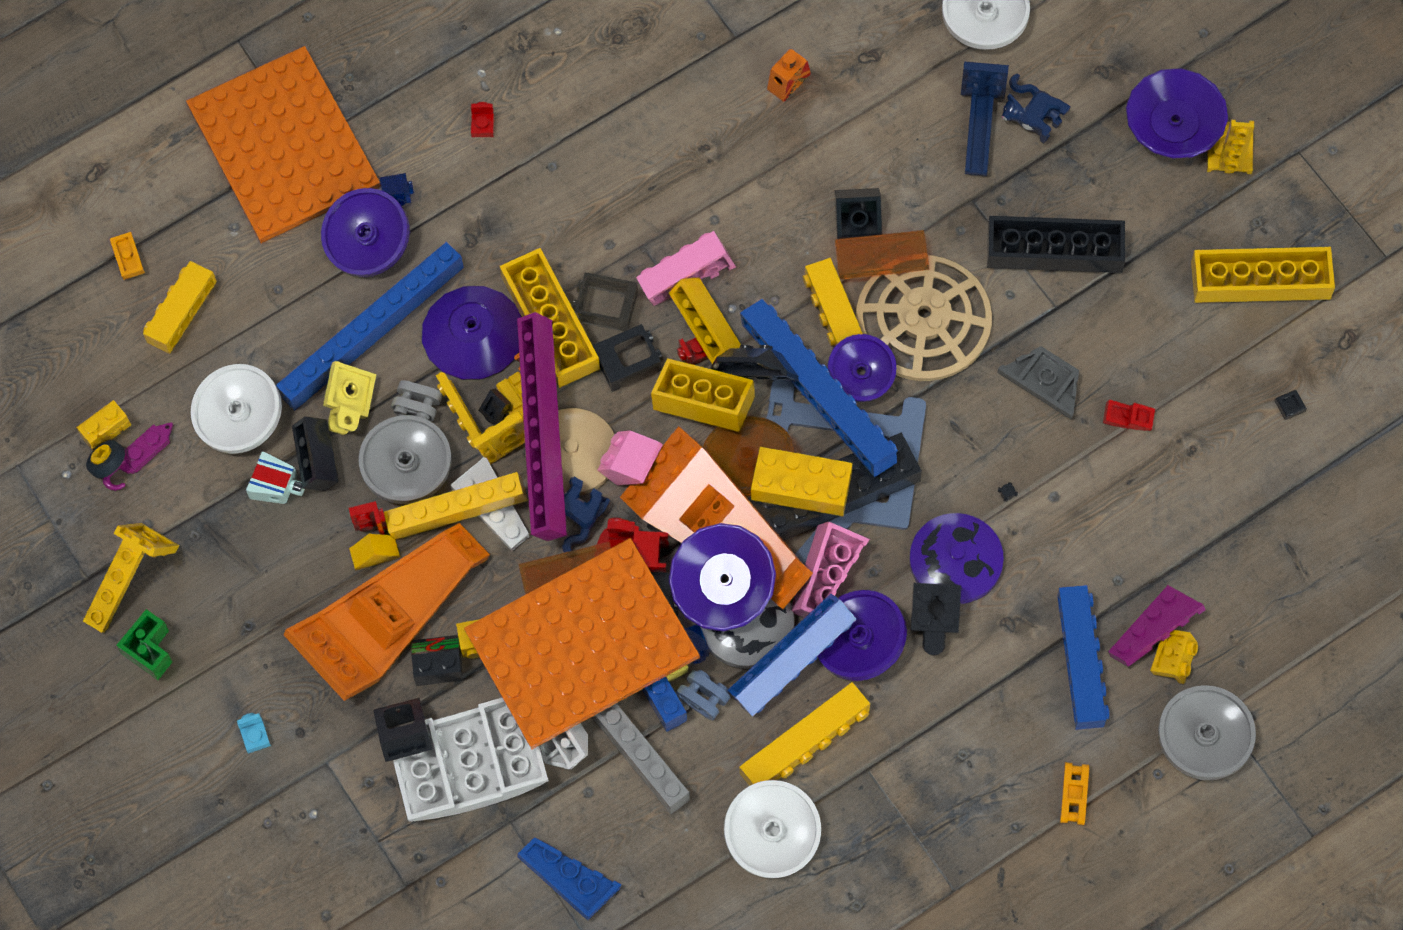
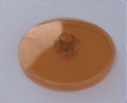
[703,416,794,496]

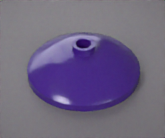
[828,334,897,402]

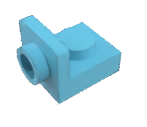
[237,713,271,753]

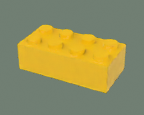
[651,358,755,432]
[751,447,852,516]

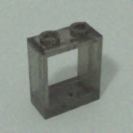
[572,272,638,331]

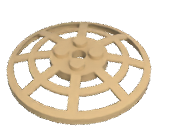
[856,255,992,381]

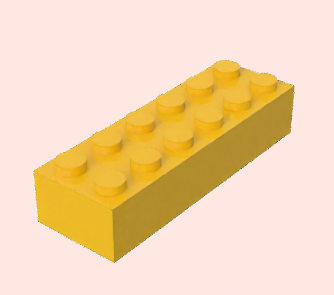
[1191,247,1335,303]
[499,248,600,388]

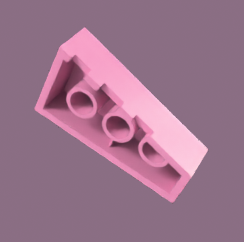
[636,231,736,306]
[791,522,870,618]

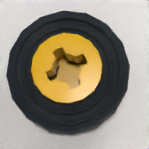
[86,440,125,478]

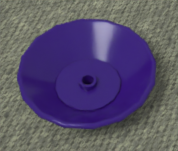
[1126,68,1228,159]
[422,286,521,380]
[669,523,776,631]

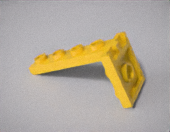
[1207,119,1254,174]
[436,372,525,464]
[83,523,179,633]

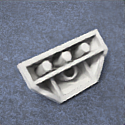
[539,723,588,769]

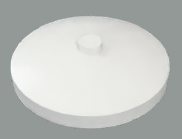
[942,0,1030,49]
[191,364,282,454]
[724,780,821,878]

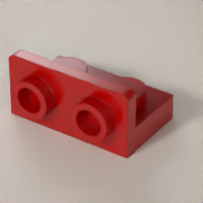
[348,501,388,535]

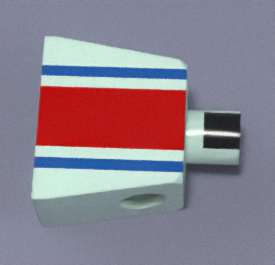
[246,452,305,504]

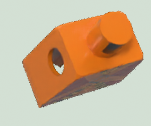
[767,49,811,102]

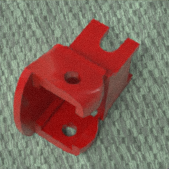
[595,517,669,573]

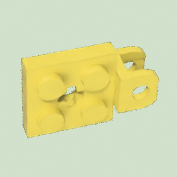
[323,361,376,435]

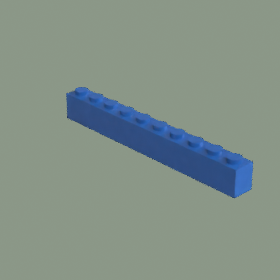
[276,242,464,411]
[740,299,898,477]

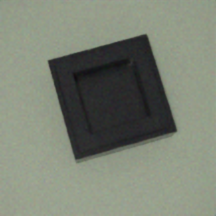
[1275,390,1307,420]

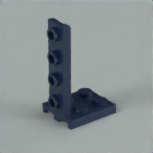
[961,61,1009,176]

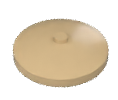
[558,408,614,496]

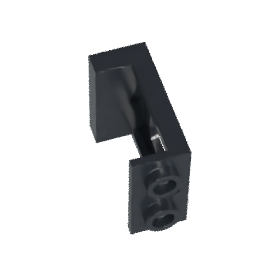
[592,324,664,392]
[373,698,432,762]

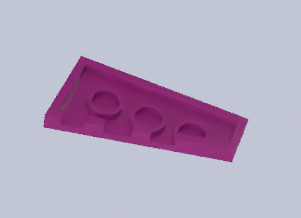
[1108,585,1206,667]

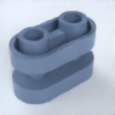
[675,670,730,721]

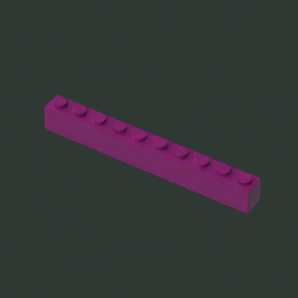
[517,312,567,541]

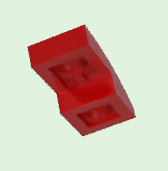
[1103,399,1155,431]

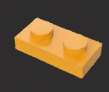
[110,232,145,280]

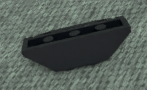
[710,345,799,380]

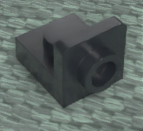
[478,388,511,425]

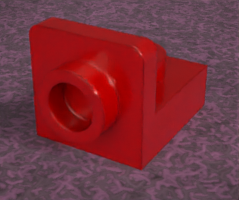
[471,102,494,137]
[676,338,709,365]

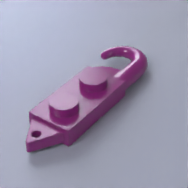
[102,422,174,491]

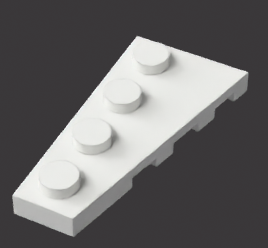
[451,457,529,551]

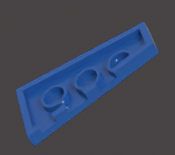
[517,837,622,921]

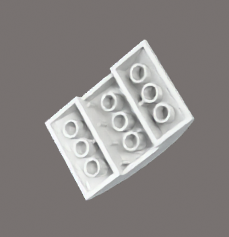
[393,698,548,822]

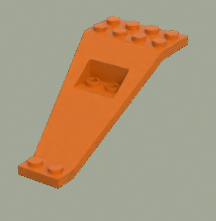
[620,426,813,609]
[284,523,490,701]

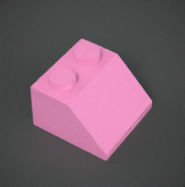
[598,431,663,486]

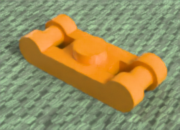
[1060,762,1089,825]

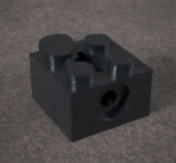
[910,583,961,655]

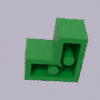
[116,609,172,680]

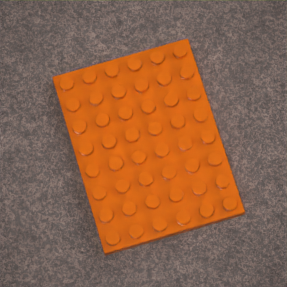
[186,46,381,243]
[464,538,700,750]

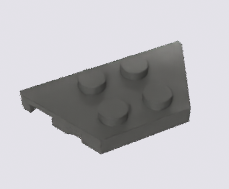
[997,346,1079,419]

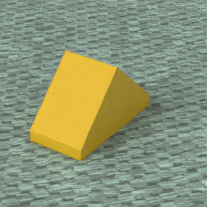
[349,534,400,571]

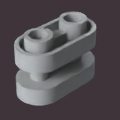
[391,380,443,421]

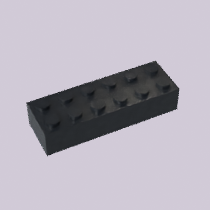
[987,216,1125,273]

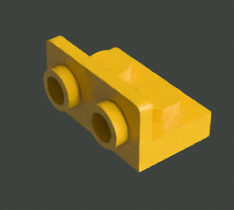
[1150,630,1198,684]

